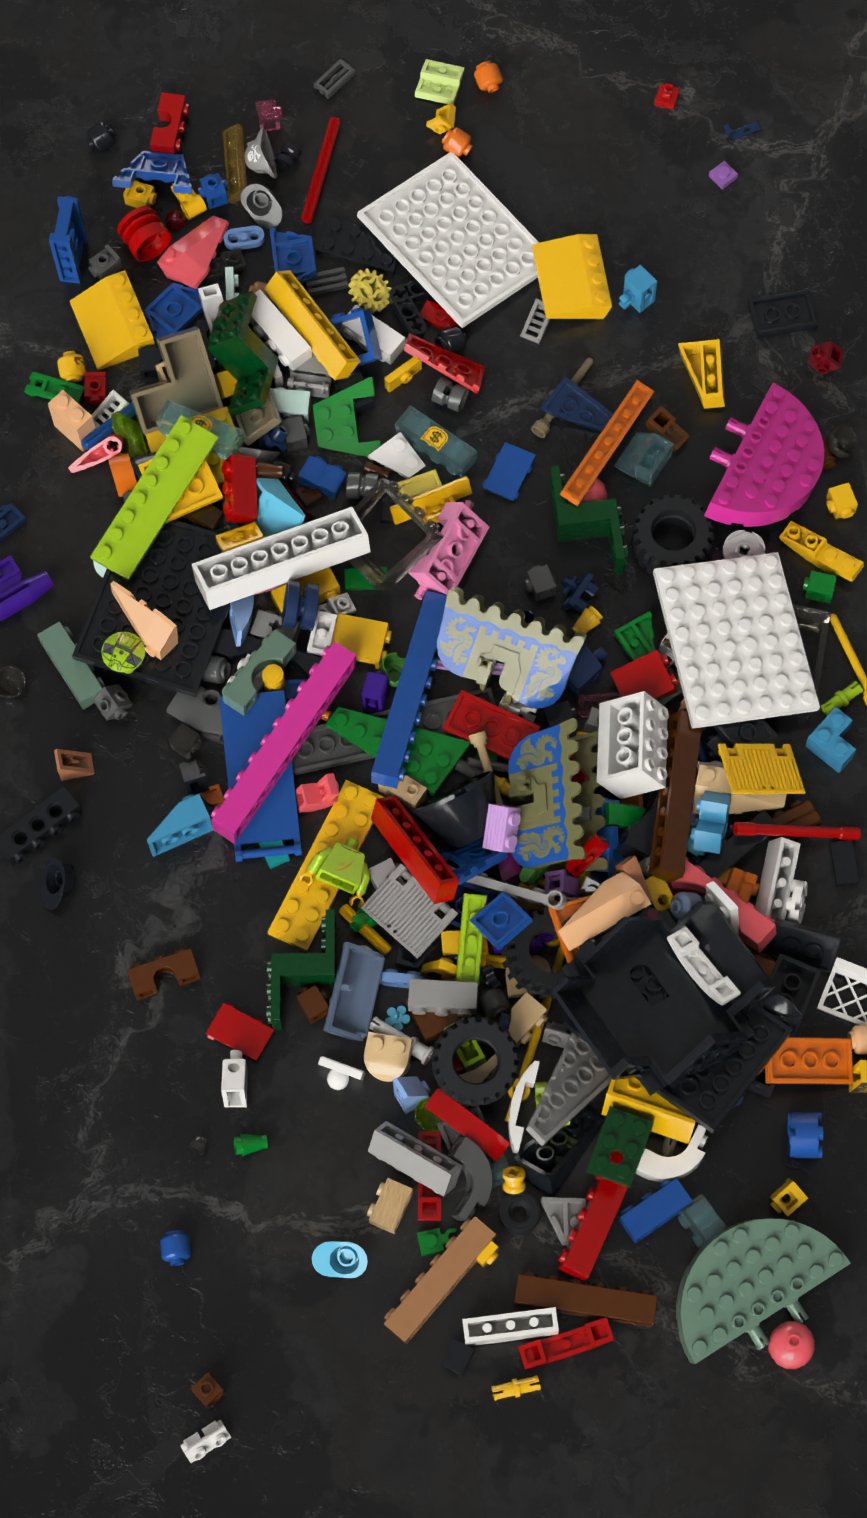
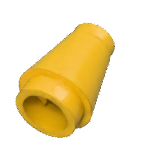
[571,606,603,633]

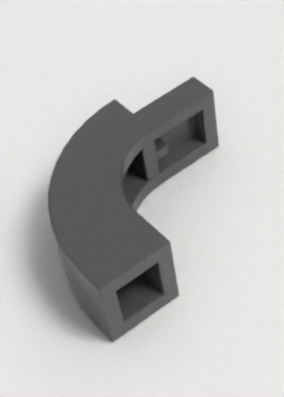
[447,1137,492,1221]

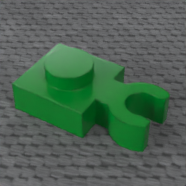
[417,1228,457,1257]

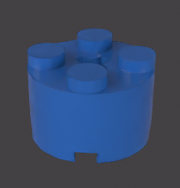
[787,1112,823,1158]

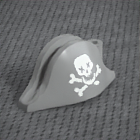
[244,128,277,178]

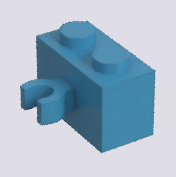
[619,265,657,313]

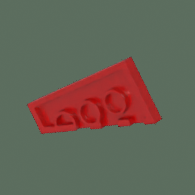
[403,333,485,394]

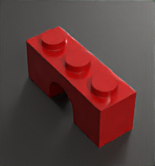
[150,92,190,154]

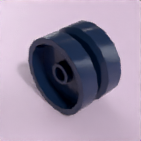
[282,580,319,631]

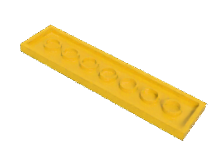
[268,780,383,952]

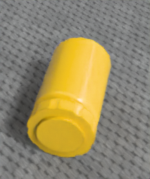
[262,664,285,692]

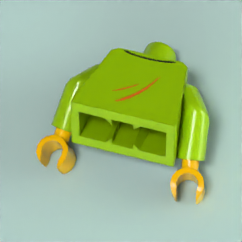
[300,838,370,908]

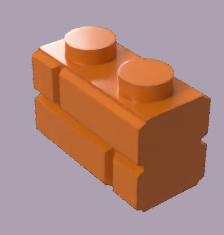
[725,867,760,904]

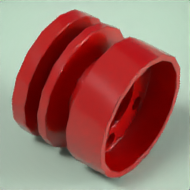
[117,206,172,262]

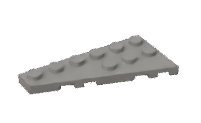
[526,1033,612,1146]

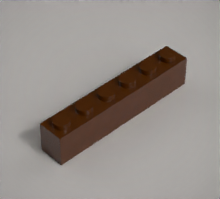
[514,1272,657,1327]

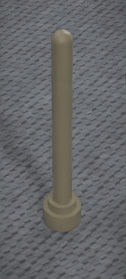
[531,357,594,438]

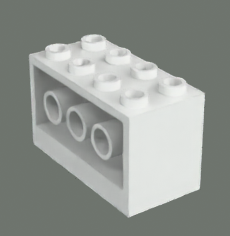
[597,691,669,799]

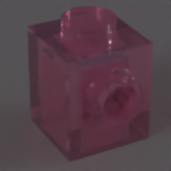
[255,98,283,131]

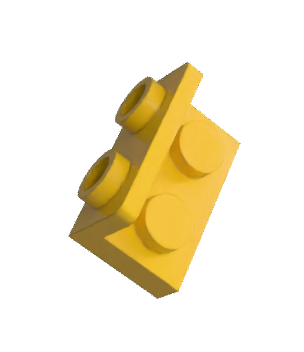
[215,522,264,553]

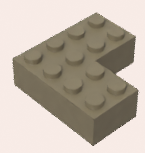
[129,326,223,435]

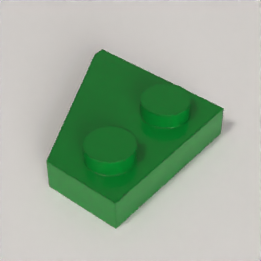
[614,611,655,661]

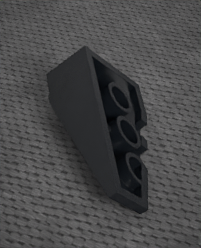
[513,1108,605,1196]

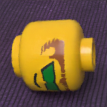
[57,351,86,383]

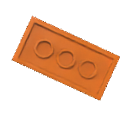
[765,1037,854,1085]

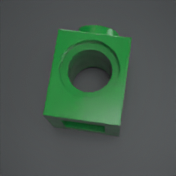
[803,571,837,603]

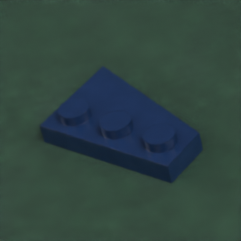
[539,377,614,432]

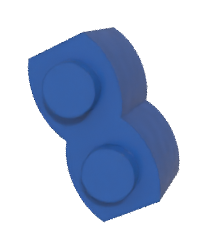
[298,456,347,500]

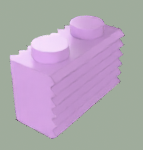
[482,804,521,853]

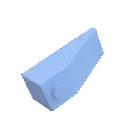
[393,1076,431,1114]

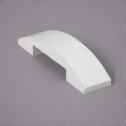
[667,926,741,1006]
[508,1061,539,1154]

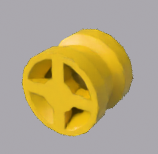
[502,1166,526,1194]

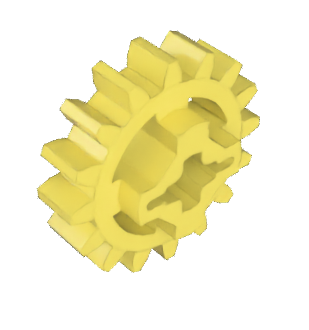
[348,268,391,313]

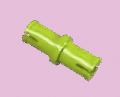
[820,681,863,716]

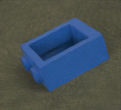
[329,307,382,366]

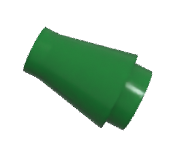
[233,1134,268,1156]

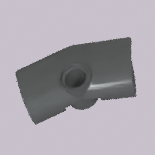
[167,686,223,736]

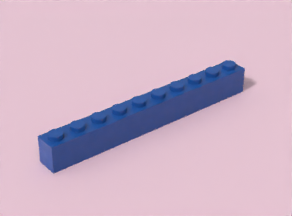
[371,591,447,789]

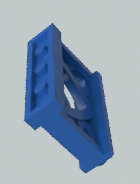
[49,196,88,283]

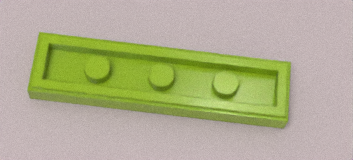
[455,893,487,986]

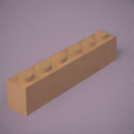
[384,1216,497,1344]

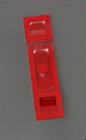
[423,1088,510,1162]
[418,1131,441,1221]
[518,1317,614,1370]

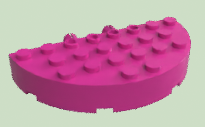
[704,383,824,527]

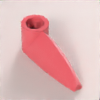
[68,432,125,473]

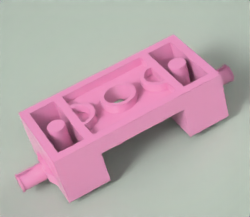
[408,500,489,600]

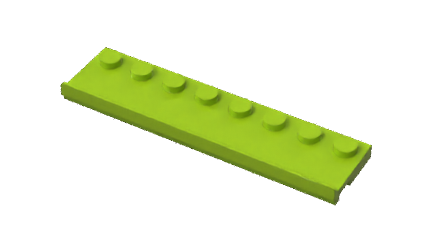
[90,415,219,580]

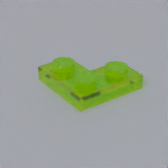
[111,411,148,458]

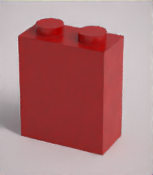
[610,650,679,701]

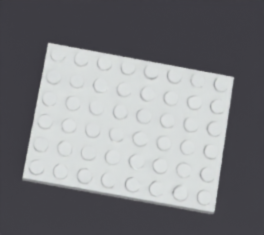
[357,152,539,328]
[653,552,820,729]

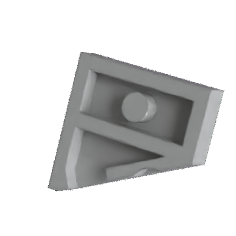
[540,1197,586,1246]

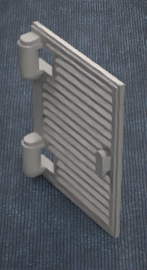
[361,863,458,959]

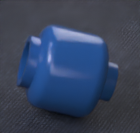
[160,1230,191,1266]

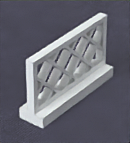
[817,957,867,1025]

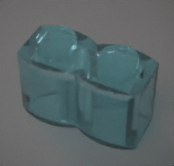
[678,1194,727,1248]

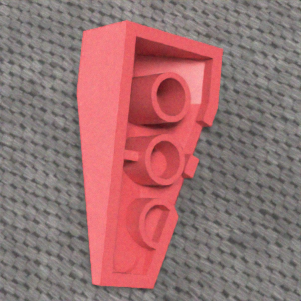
[157,216,229,289]

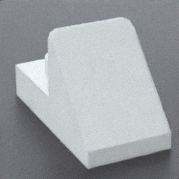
[307,610,337,656]

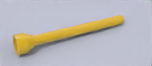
[829,613,867,706]

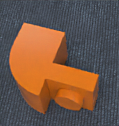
[108,452,137,497]

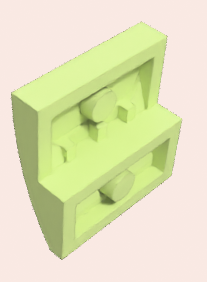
[415,59,464,105]

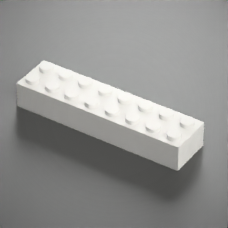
[191,507,371,610]

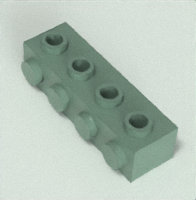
[37,622,105,710]

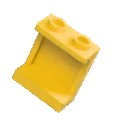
[330,613,392,669]

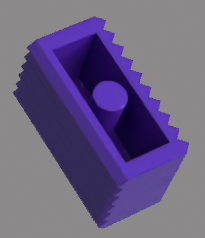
[361,671,389,713]

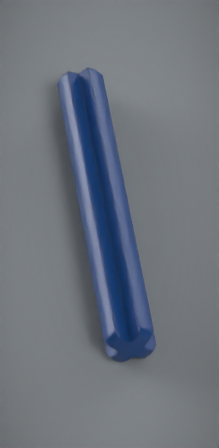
[81,402,136,450]

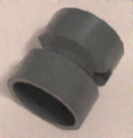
[431,376,469,412]
[346,471,379,501]

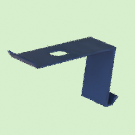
[723,121,762,141]

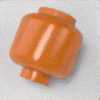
[474,61,503,93]
[442,127,473,158]

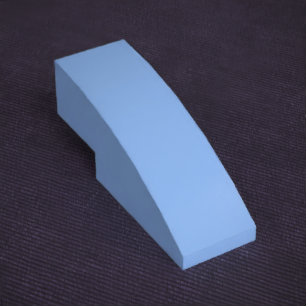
[229,594,254,647]

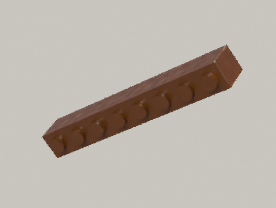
[648,710,702,883]

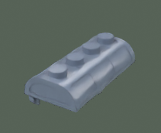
[323,942,385,1041]

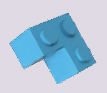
[805,707,856,773]
[690,791,731,854]

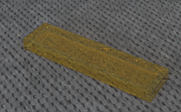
[223,123,247,204]

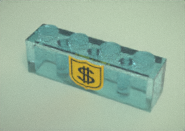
[156,399,245,459]
[395,405,477,478]

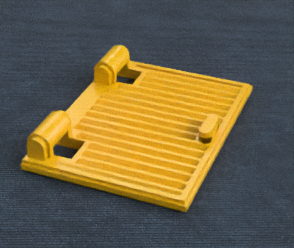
[717,744,806,794]

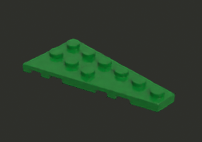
[326,707,471,796]

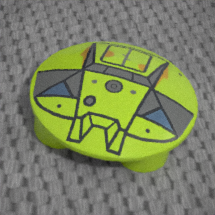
[102,632,145,674]

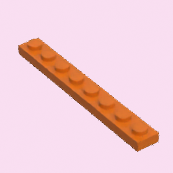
[559,380,654,506]

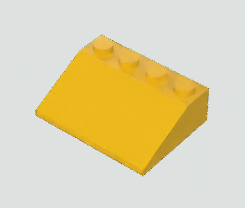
[532,234,612,319]
[70,270,155,371]

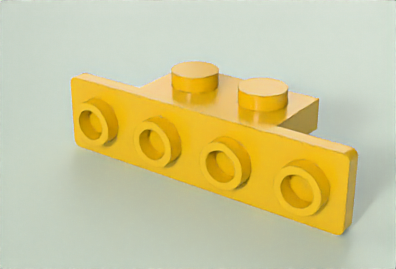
[390,476,472,529]

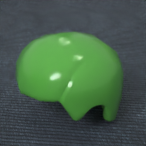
[379,652,406,687]

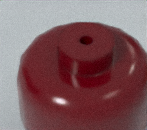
[166,210,186,232]

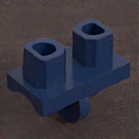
[258,415,289,451]
[561,572,599,613]

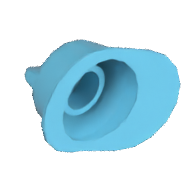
[312,1241,368,1278]

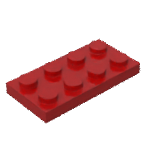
[442,690,540,761]

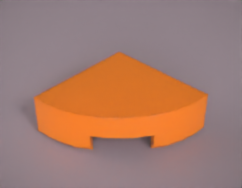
[199,784,224,807]

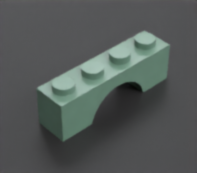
[222,630,297,716]

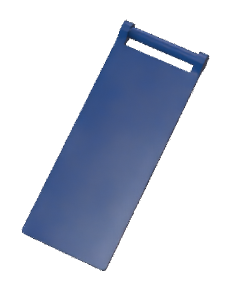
[219,690,302,862]

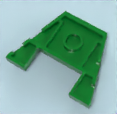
[313,377,382,457]

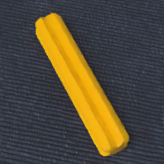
[339,904,392,956]

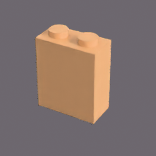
[48,390,96,452]

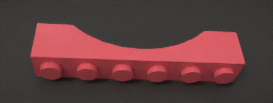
[665,857,776,953]

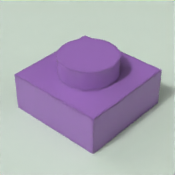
[709,161,738,190]

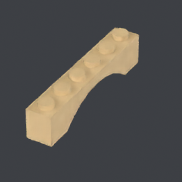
[439,992,548,1108]

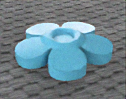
[385,1005,411,1031]

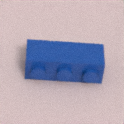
[619,1178,693,1244]

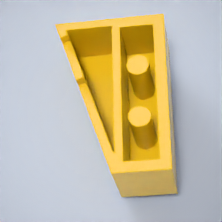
[678,339,725,409]

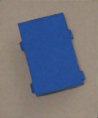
[482,442,536,501]

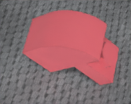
[295,773,339,813]

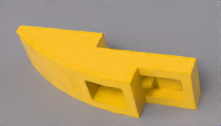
[779,521,864,582]

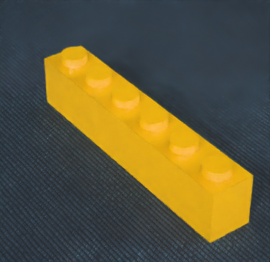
[264,270,361,380]

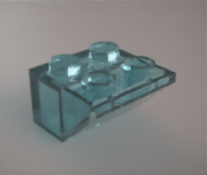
[614,433,674,487]

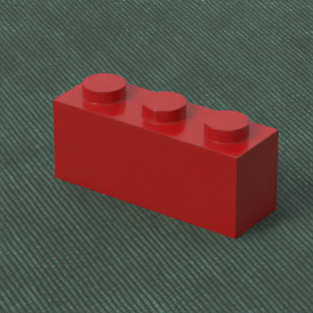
[221,454,258,524]

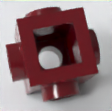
[808,341,844,374]

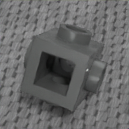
[93,684,133,720]

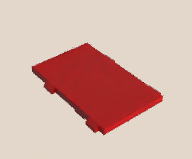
[205,1003,274,1061]

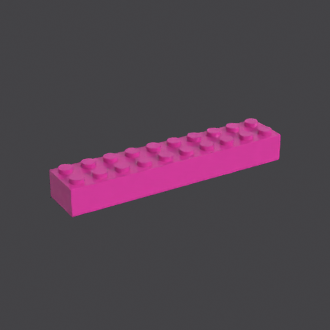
[211,641,356,844]

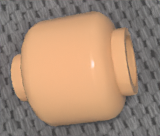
[847,1025,867,1055]

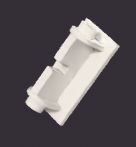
[180,1420,231,1463]

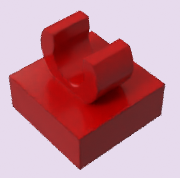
[654,83,679,110]

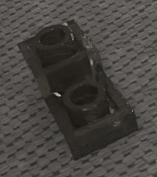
[205,249,246,283]

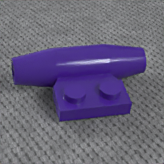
[0,555,54,621]

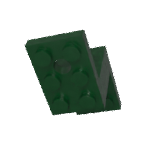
[206,291,279,416]
[550,466,628,575]
[266,909,337,1031]
[586,1106,654,1188]

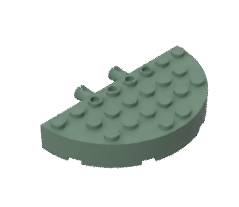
[676,1218,851,1364]

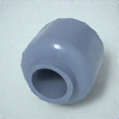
[670,892,702,920]

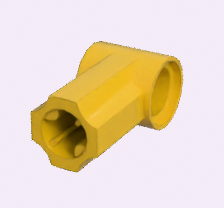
[171,185,207,220]

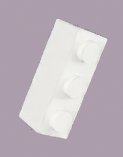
[341,305,405,365]

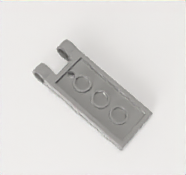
[466,873,574,910]

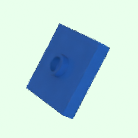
[470,891,533,950]

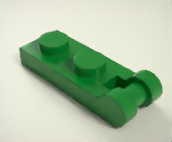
[24,372,85,405]

